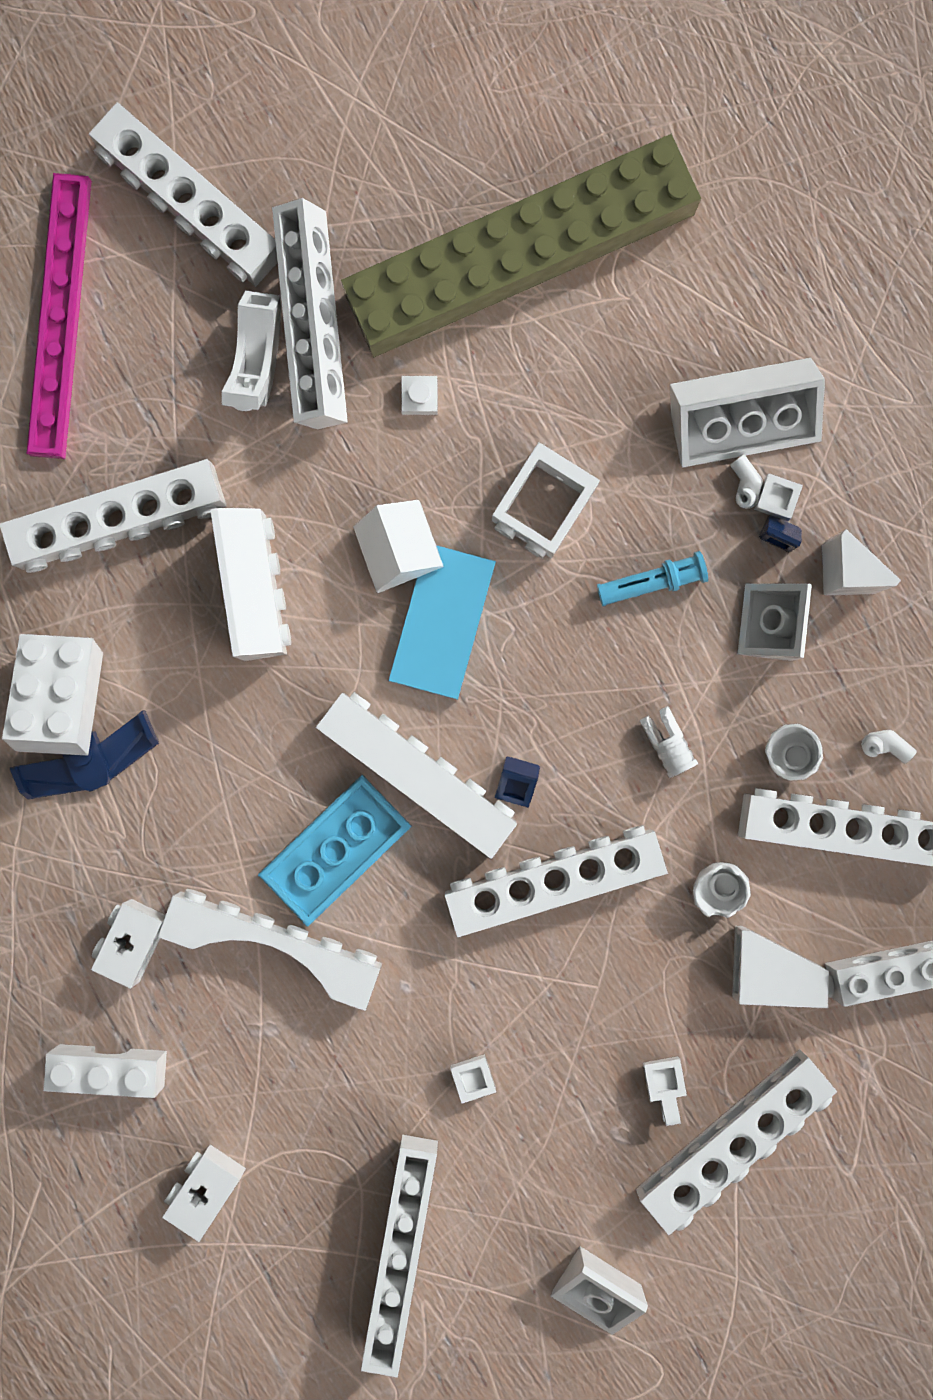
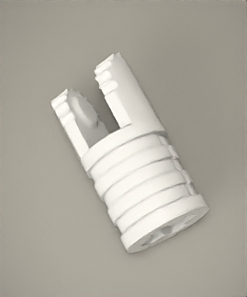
[640,706,698,778]

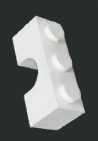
[44,1044,167,1098]

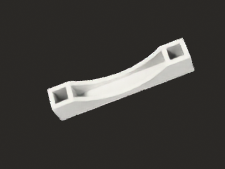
[158,889,382,1011]

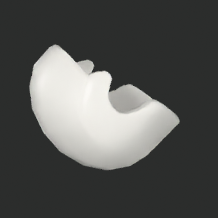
[765,724,823,781]
[693,862,750,918]

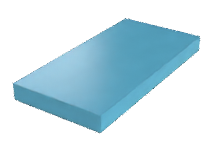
[389,545,496,700]
[258,775,412,927]

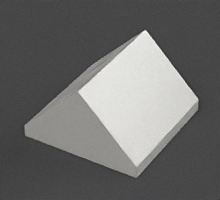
[353,500,444,593]
[822,529,901,595]
[738,584,812,661]
[551,1246,648,1335]

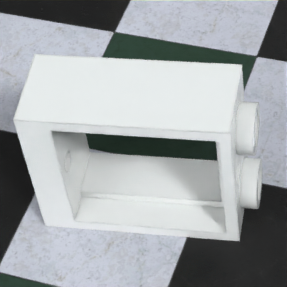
[492,442,600,559]

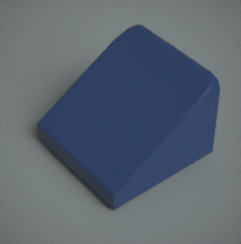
[759,515,802,552]
[495,757,540,808]

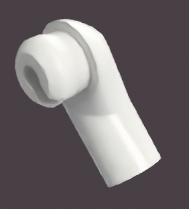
[730,455,763,509]

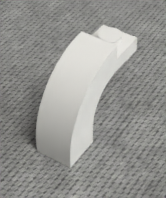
[222,291,281,411]

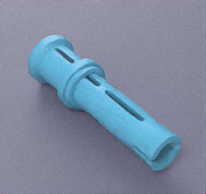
[597,551,708,607]

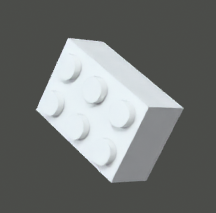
[2,634,103,756]

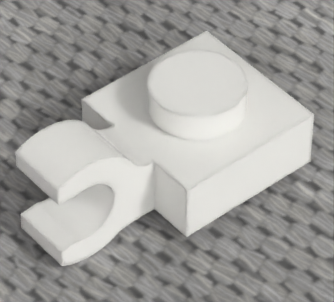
[643,1056,687,1126]

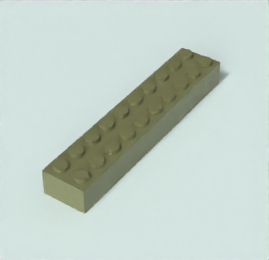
[341,133,701,358]

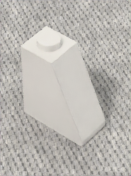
[732,926,834,1008]

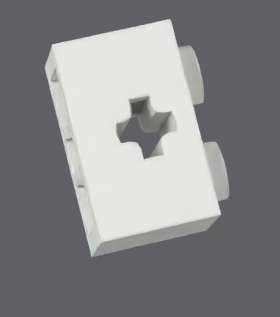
[91,899,166,989]
[162,1145,246,1242]

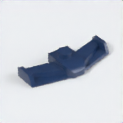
[10,710,159,800]

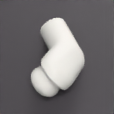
[861,730,916,764]

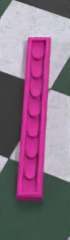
[26,173,92,459]

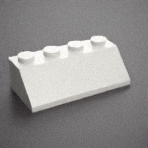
[670,358,825,468]
[210,508,291,661]

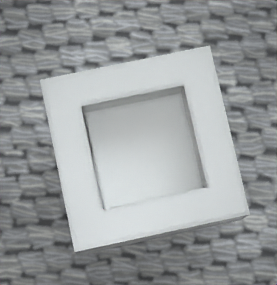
[402,376,438,415]
[754,474,803,521]
[450,1054,496,1103]

